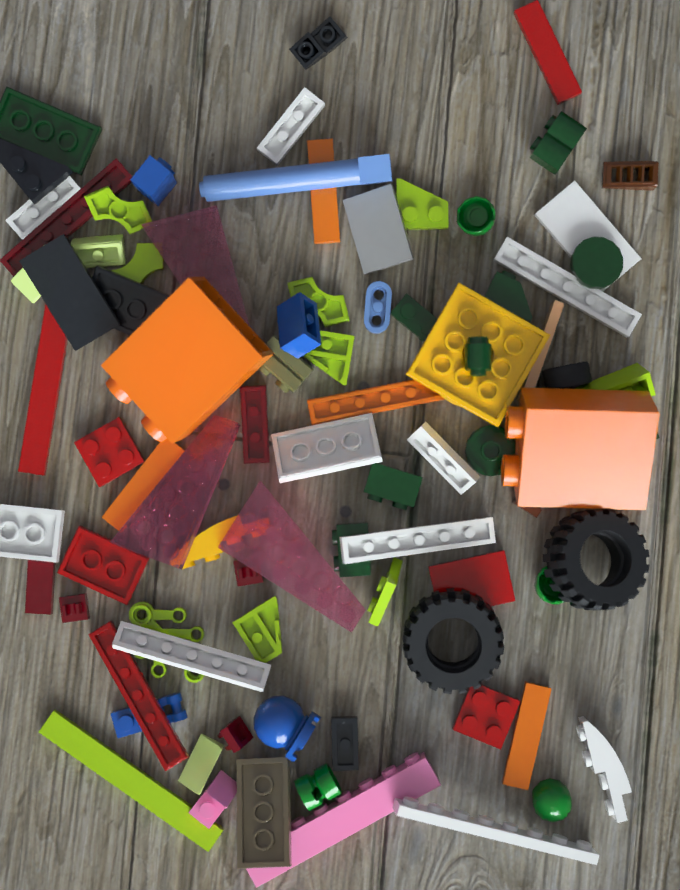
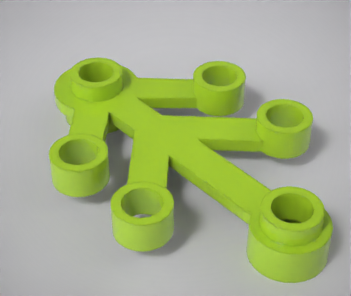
[129,601,205,683]

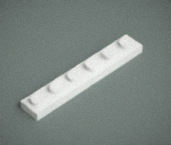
[493,237,642,338]
[339,517,496,564]
[112,621,271,692]

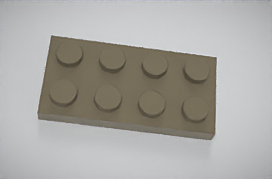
[236,757,292,869]

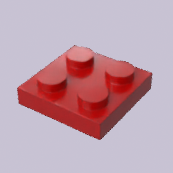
[74,417,145,487]
[452,684,520,750]

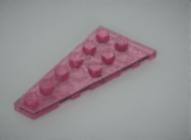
[141,206,249,325]
[110,415,240,570]
[218,480,366,633]

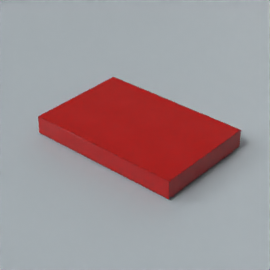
[57,525,150,605]
[428,550,515,606]

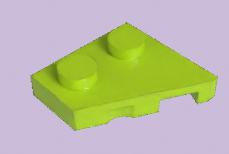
[396,178,449,230]

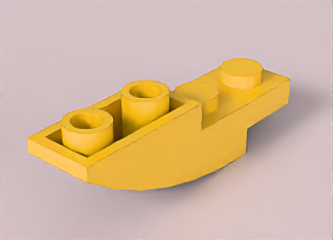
[171,514,272,569]

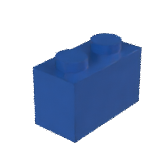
[130,155,177,207]
[277,292,321,359]

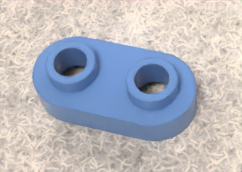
[364,281,392,334]

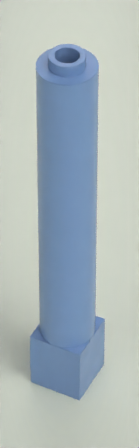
[199,154,393,202]

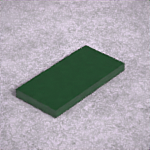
[0,86,102,176]

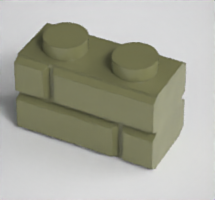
[258,335,314,393]

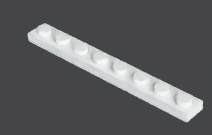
[392,797,599,865]

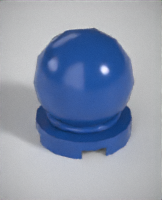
[254,696,321,762]

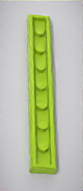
[39,709,224,852]

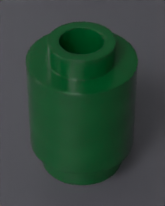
[465,337,492,376]

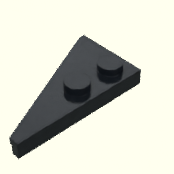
[0,139,73,204]

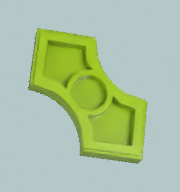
[84,186,153,234]
[111,243,164,283]
[287,277,350,327]

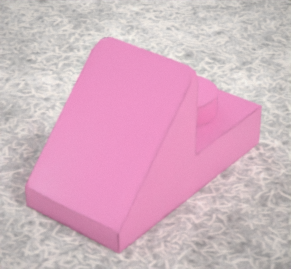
[188,770,237,829]

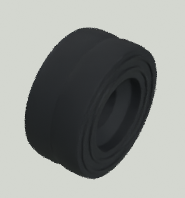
[542,361,592,389]

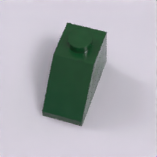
[484,271,533,323]

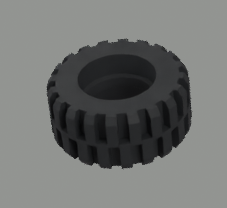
[543,508,650,610]
[403,588,504,694]

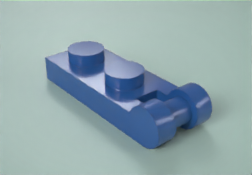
[110,692,188,738]

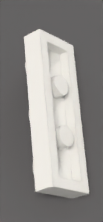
[257,87,325,166]
[5,176,81,240]
[407,421,480,495]

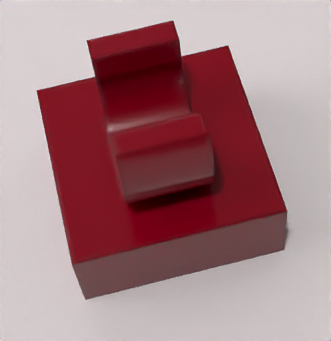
[233,556,264,587]
[59,593,90,623]
[217,716,254,753]

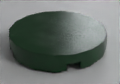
[570,237,623,289]
[465,425,516,477]

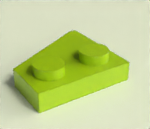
[303,330,355,386]
[367,557,403,626]
[232,595,283,663]

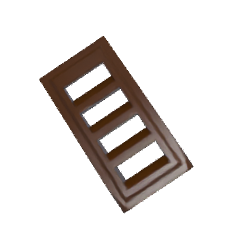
[602,161,659,191]

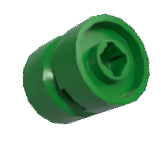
[294,763,342,811]

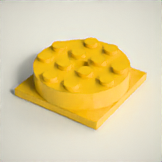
[406,282,550,427]

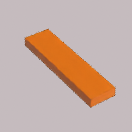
[307,138,340,244]
[102,439,187,533]
[502,681,552,790]

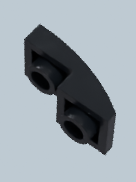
[289,16,348,70]

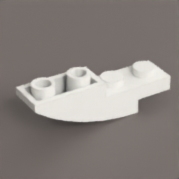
[576,716,632,823]

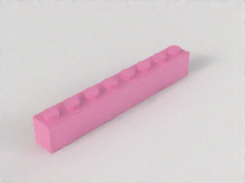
[246,752,441,888]

